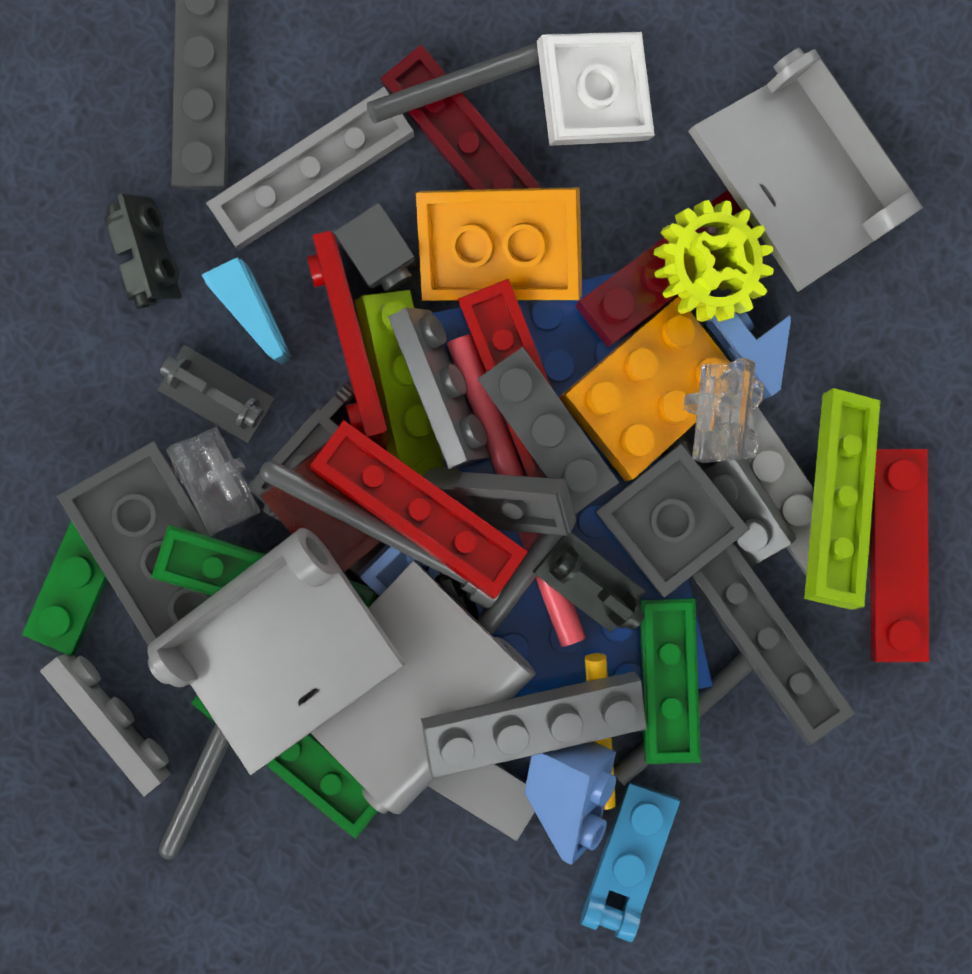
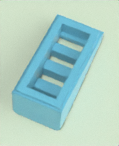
[202,257,292,365]

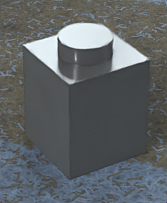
[334,203,417,294]

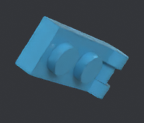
[580,781,680,942]

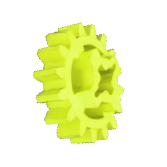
[654,200,774,322]

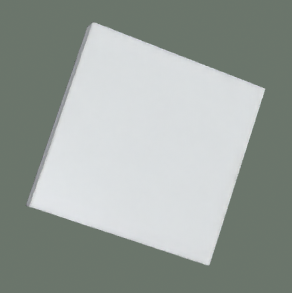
[537,32,655,146]

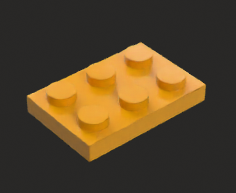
[416,187,582,301]
[559,296,743,481]

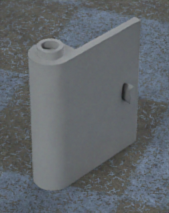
[688,47,923,292]
[148,528,406,775]
[302,560,536,814]

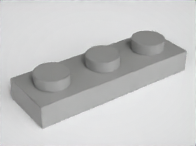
[40,654,172,797]

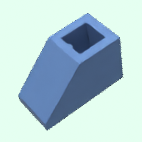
[525,741,616,865]

